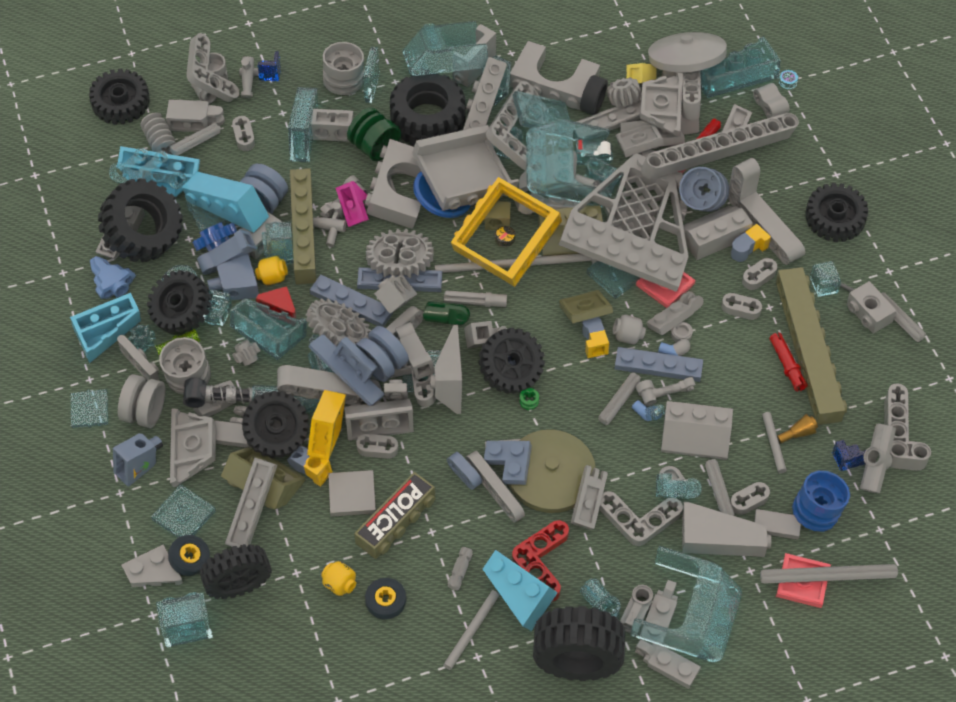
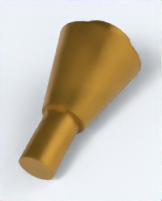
[777,414,818,443]

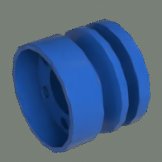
[792,471,850,532]

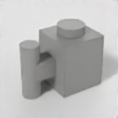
[464,321,507,348]

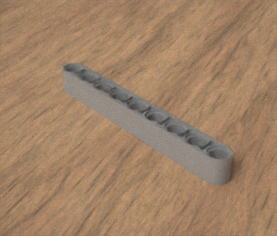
[641,113,799,179]

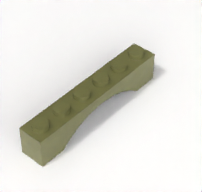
[290,168,317,285]

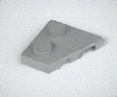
[121,545,183,587]

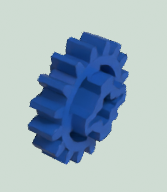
[193,222,237,251]

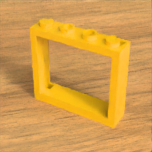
[451,177,562,287]

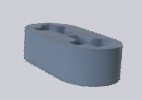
[447,452,482,490]

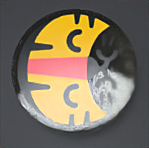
[495,226,516,247]

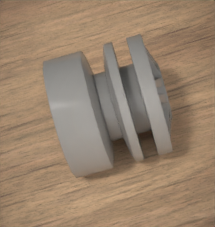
[323,42,364,95]
[159,337,211,394]

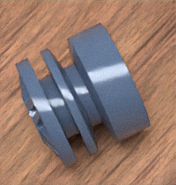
[679,167,730,212]

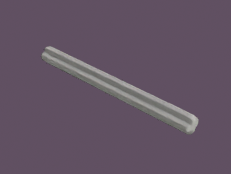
[760,564,898,583]

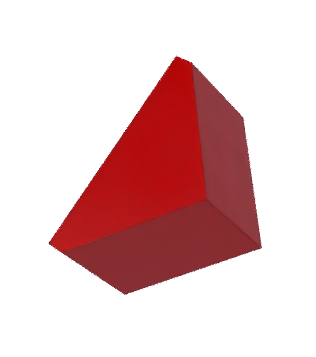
[256,286,297,325]

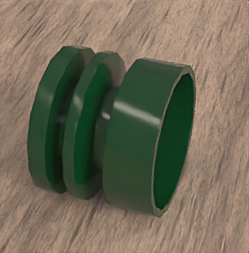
[347,107,401,161]

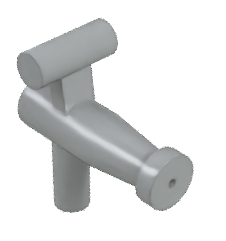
[239,57,260,98]
[313,202,346,247]

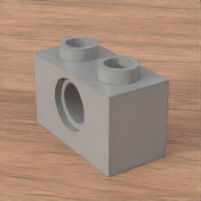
[846,281,897,334]

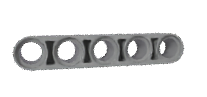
[277,365,380,405]

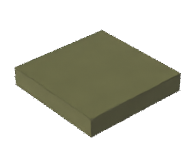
[559,290,613,323]

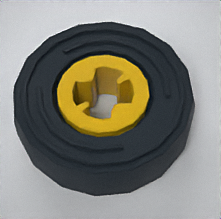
[168,535,210,576]
[365,578,406,619]

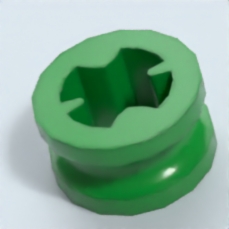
[519,388,539,410]

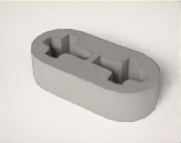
[232,116,255,151]
[742,258,777,290]
[721,293,762,320]
[356,434,398,459]
[730,482,770,515]

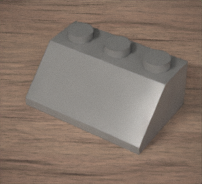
[683,206,753,260]
[344,398,414,441]
[661,401,733,460]

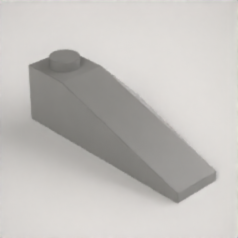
[430,325,462,414]

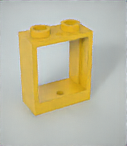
[307,390,346,460]

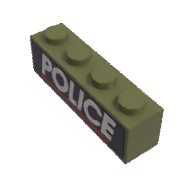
[354,472,436,559]

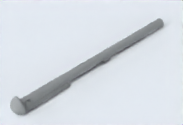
[435,253,598,273]

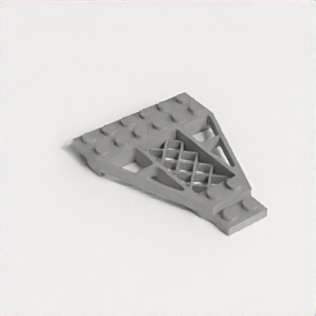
[559,149,688,292]

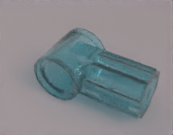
[580,578,621,619]

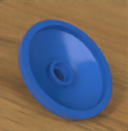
[413,171,471,218]

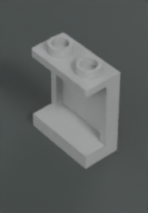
[452,24,496,87]

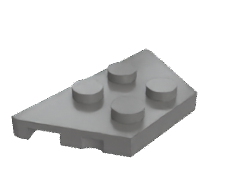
[640,72,683,136]
[170,409,216,487]

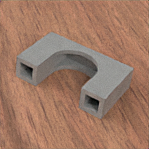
[509,41,600,111]
[364,139,421,229]

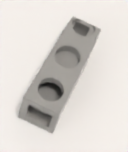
[395,322,435,380]

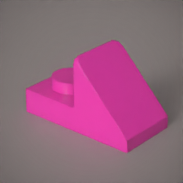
[336,181,369,227]

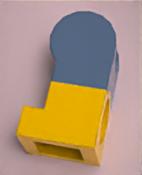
[730,224,771,262]
[582,317,609,358]
[287,446,332,487]

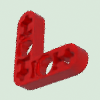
[512,520,569,602]

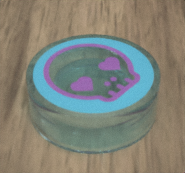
[778,70,799,89]

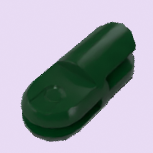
[423,301,470,325]

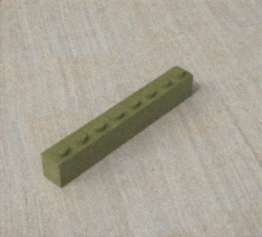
[776,267,847,425]

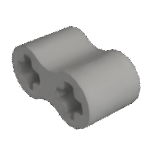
[753,83,790,118]

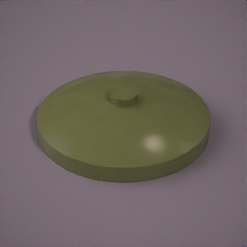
[508,430,596,513]

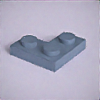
[484,441,532,485]

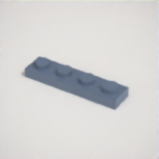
[310,275,393,327]
[615,347,703,382]

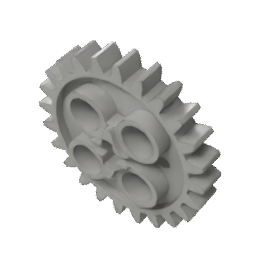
[366,229,434,278]
[306,298,371,347]

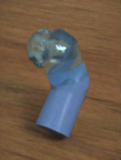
[632,400,665,421]

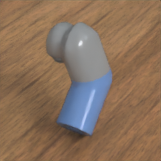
[658,339,690,356]

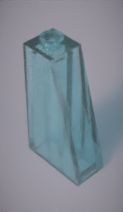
[288,87,318,162]

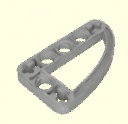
[486,81,547,171]

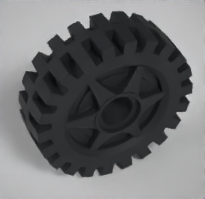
[89,69,150,125]
[805,183,868,242]
[147,270,212,335]
[478,328,545,394]
[242,391,309,458]
[200,544,272,599]

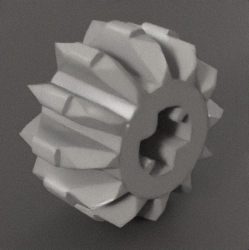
[607,77,641,107]

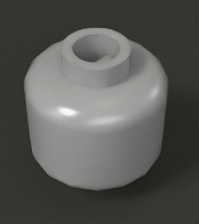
[612,315,646,345]

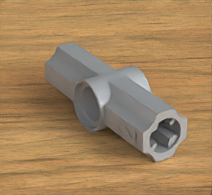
[860,423,896,494]

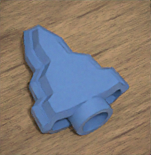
[90,256,136,299]

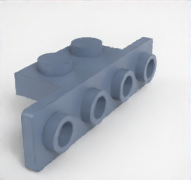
[309,335,384,406]

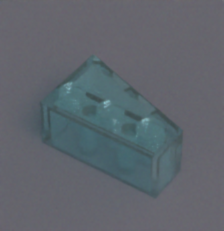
[230,298,307,360]

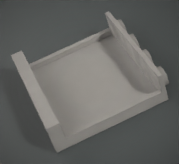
[412,125,519,211]

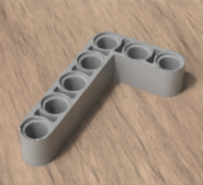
[728,158,805,265]

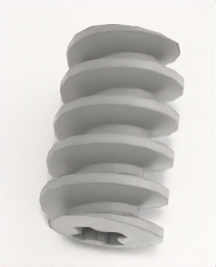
[140,113,176,154]

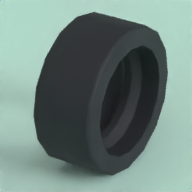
[580,75,608,115]

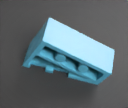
[70,293,141,363]
[483,550,558,631]

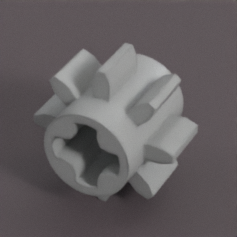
[232,339,261,366]

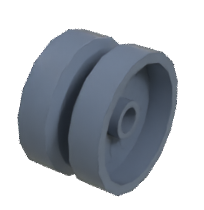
[239,163,288,214]
[355,325,409,382]

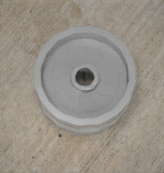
[118,374,166,428]

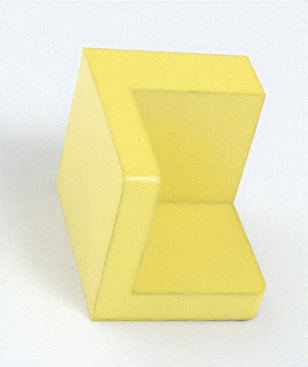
[627,63,657,84]

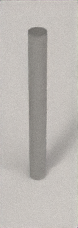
[443,590,500,670]

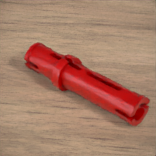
[769,332,808,392]

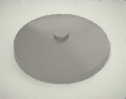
[648,32,727,72]

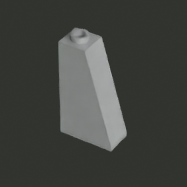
[682,502,771,557]

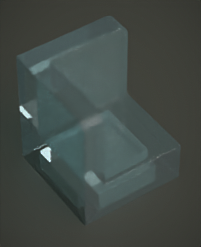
[810,261,841,297]

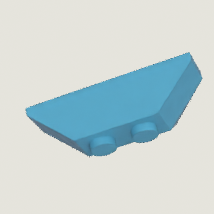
[117,146,200,197]

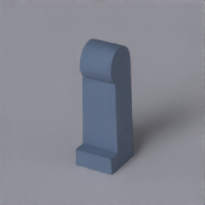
[197,229,257,275]

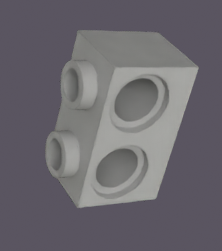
[311,109,354,142]
[374,274,417,314]

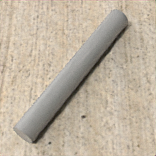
[762,412,787,473]

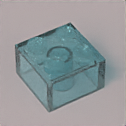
[156,592,213,647]

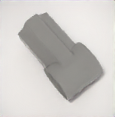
[620,585,653,634]

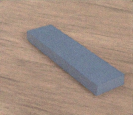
[357,268,442,292]

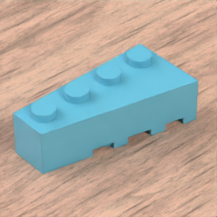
[181,172,269,233]

